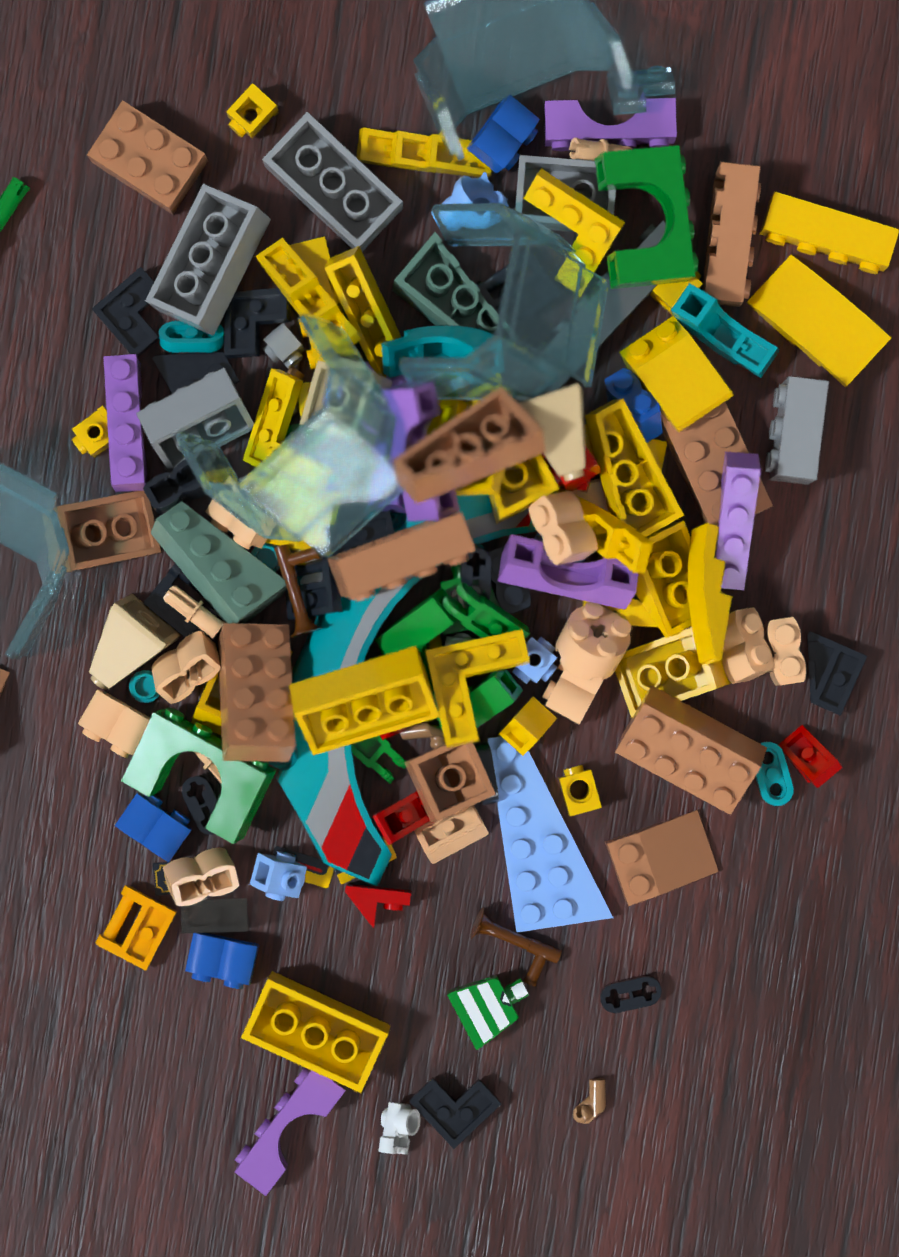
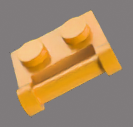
[95,885,177,971]

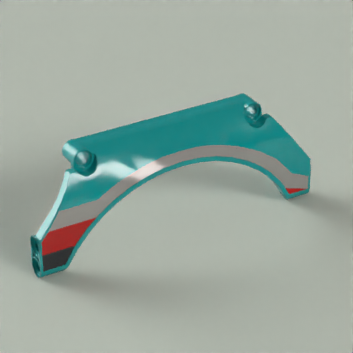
[269,494,537,886]

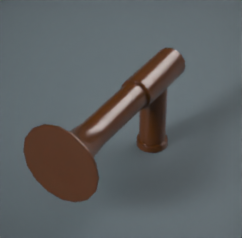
[274,544,323,638]
[470,907,562,987]

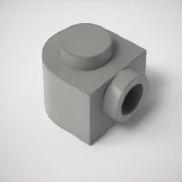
[262,323,306,369]

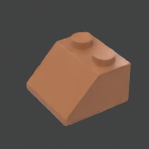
[404,743,496,822]

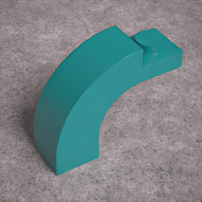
[671,283,779,378]
[381,325,503,378]

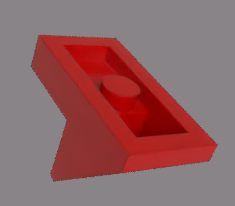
[778,725,843,789]
[373,790,430,845]
[345,883,412,928]

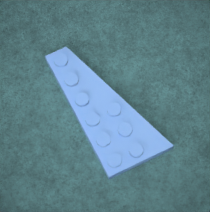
[488,736,613,932]

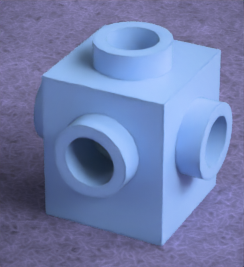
[512,636,557,684]
[250,851,307,901]

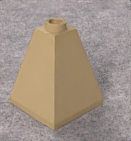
[519,384,586,482]
[89,594,181,690]

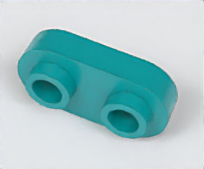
[159,321,224,353]
[755,742,794,806]

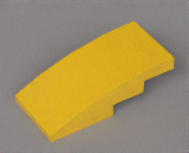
[747,255,891,387]

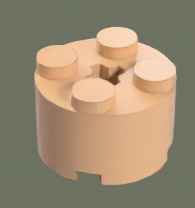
[555,602,632,681]

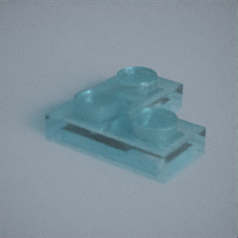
[607,66,675,115]

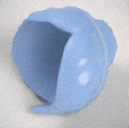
[439,172,509,226]

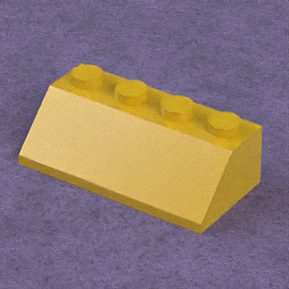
[289,646,440,755]
[241,971,391,1093]

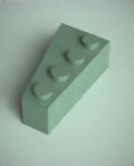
[392,232,517,360]
[151,501,287,624]

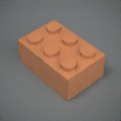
[87,100,208,215]

